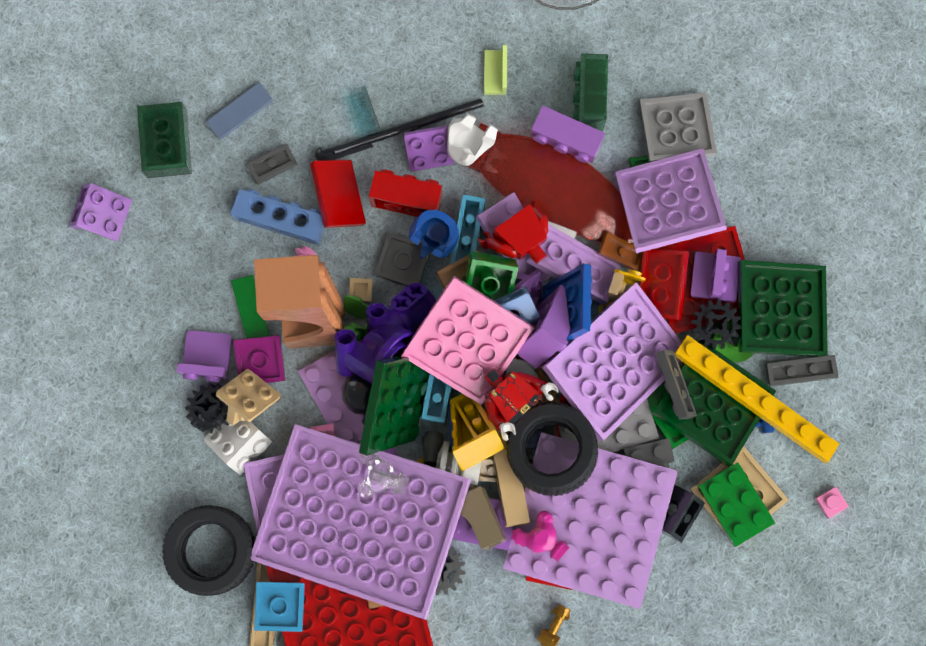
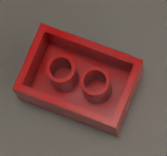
[369,169,443,217]

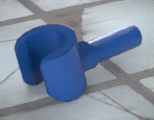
[755,420,774,434]

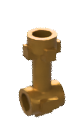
[537,604,571,646]

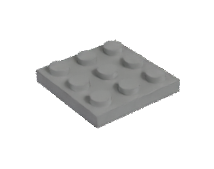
[639,92,717,162]

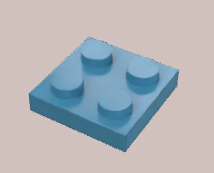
[254,582,305,632]

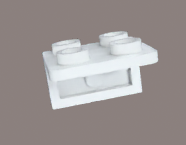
[204,420,272,476]

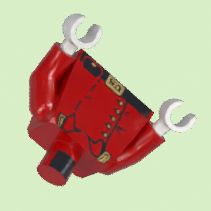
[484,368,559,440]

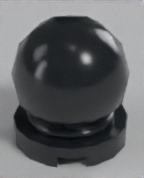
[341,374,372,425]

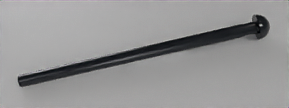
[315,98,484,161]

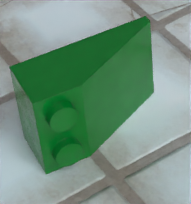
[464,251,519,301]

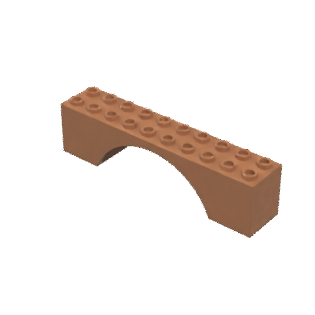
[254,255,346,349]

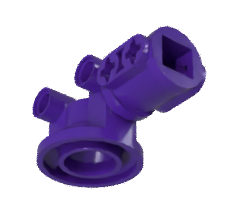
[335,283,436,384]

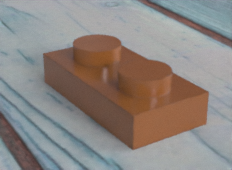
[597,232,643,271]

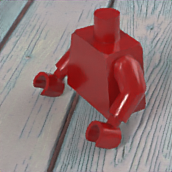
[477,200,549,264]

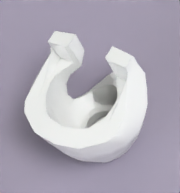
[447,113,498,166]

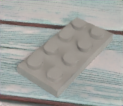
[558,398,659,452]

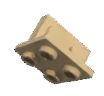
[216,369,281,426]

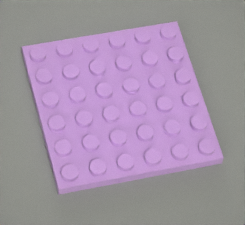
[503,432,678,609]

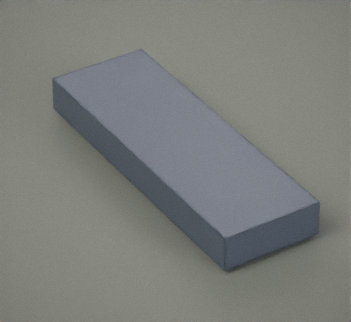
[206,82,273,140]

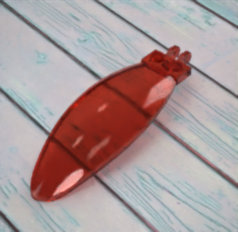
[464,123,634,244]

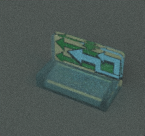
[345,86,380,138]

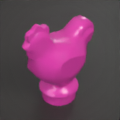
[511,511,569,562]

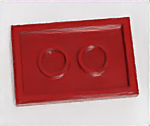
[310,160,366,228]
[639,248,689,320]

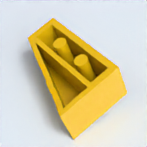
[450,393,504,471]

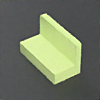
[484,45,507,95]

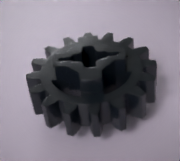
[690,300,741,350]
[185,382,229,433]

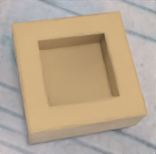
[608,272,627,302]
[349,278,373,303]

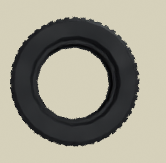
[506,402,598,496]
[162,505,255,596]

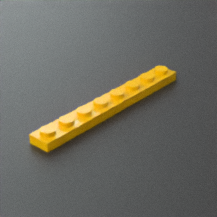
[675,335,840,464]

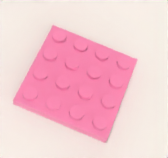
[401,276,534,405]

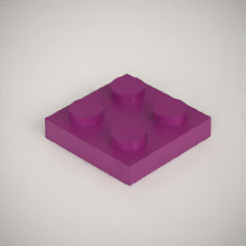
[234,335,286,383]

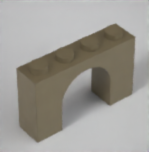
[460,485,507,550]

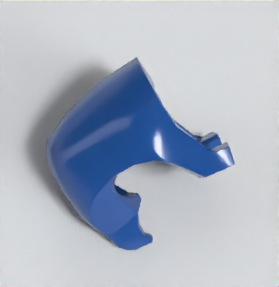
[409,210,459,258]

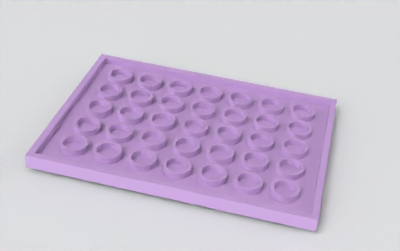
[250,424,471,620]

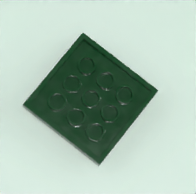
[738,260,828,357]
[652,340,776,467]
[359,355,429,456]

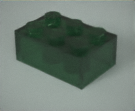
[572,53,608,132]
[137,102,192,178]

